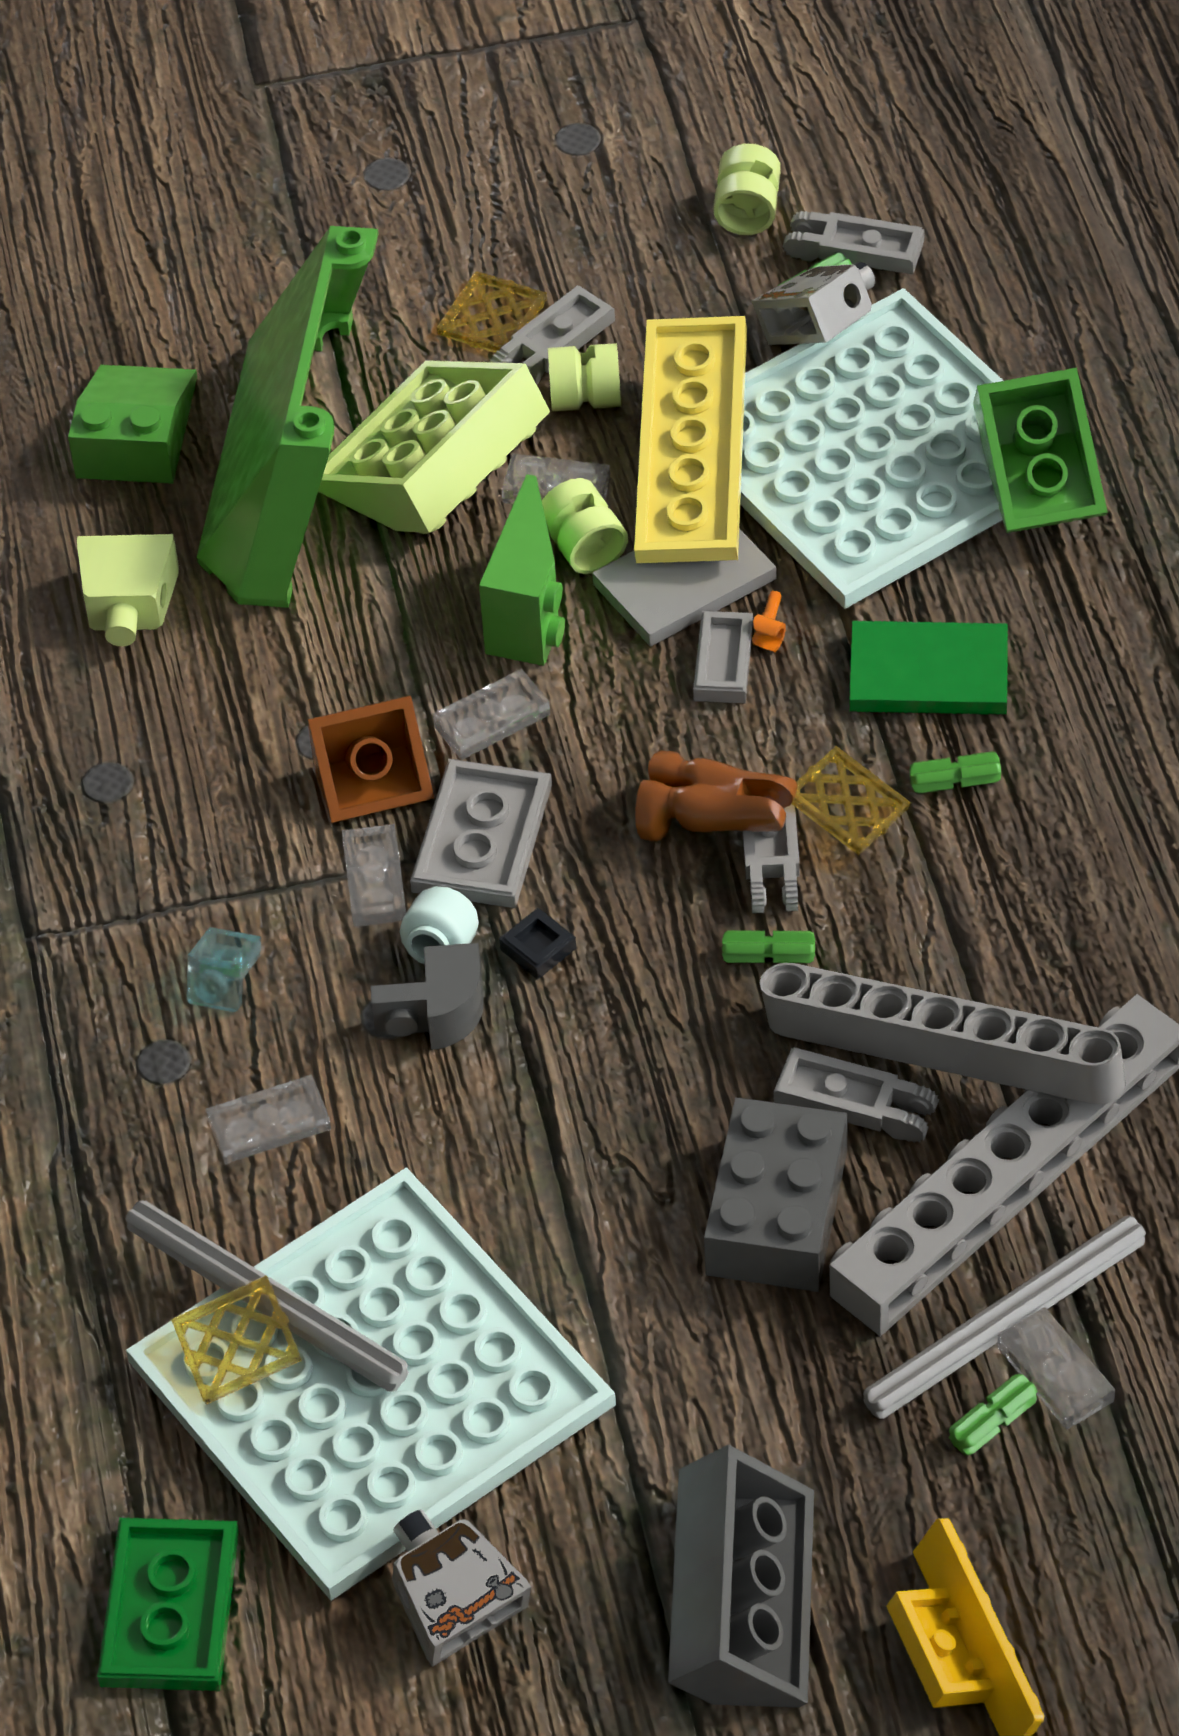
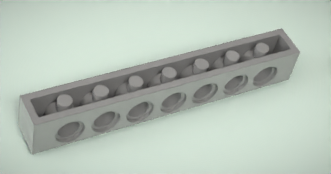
[829,994,1179,1337]

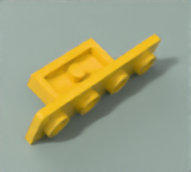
[886,1518,1044,1736]

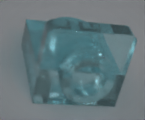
[187,927,261,1012]

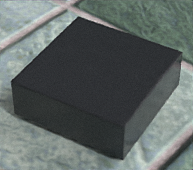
[499,908,577,980]

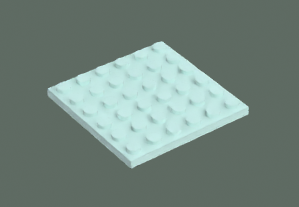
[740,288,1003,609]
[126,1167,616,1601]

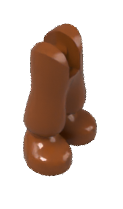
[635,750,798,842]

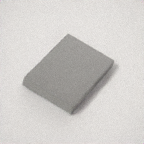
[592,528,777,647]
[410,759,552,908]

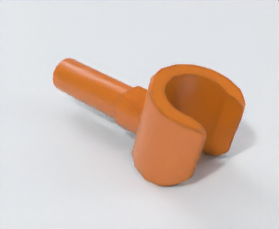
[752,591,786,652]

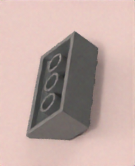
[668,1444,814,1707]

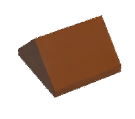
[307,695,434,823]

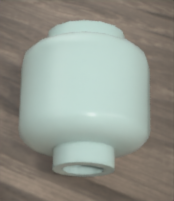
[399,886,479,964]

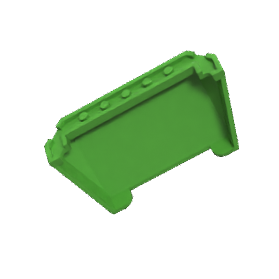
[197,226,379,608]

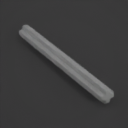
[125,1201,409,1392]
[863,1216,1146,1419]

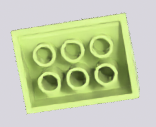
[318,361,550,534]

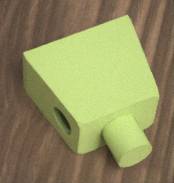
[77,534,179,646]

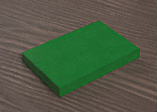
[850,621,1008,714]
[97,1518,239,1691]

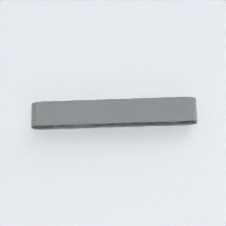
[759,963,1126,1104]

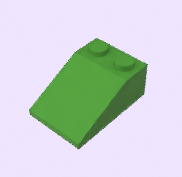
[68,365,198,483]
[973,368,1108,533]
[479,474,565,666]

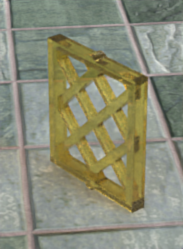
[437,271,547,353]
[791,746,911,855]
[171,1275,302,1405]

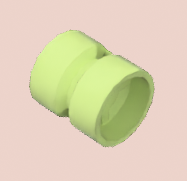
[714,144,780,235]
[548,343,621,411]
[542,478,628,574]

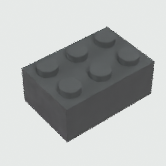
[704,1097,847,1292]

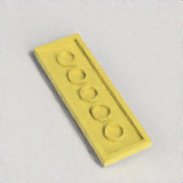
[634,316,747,563]

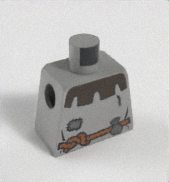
[751,262,875,345]
[392,1509,531,1667]

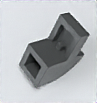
[371,943,484,1050]

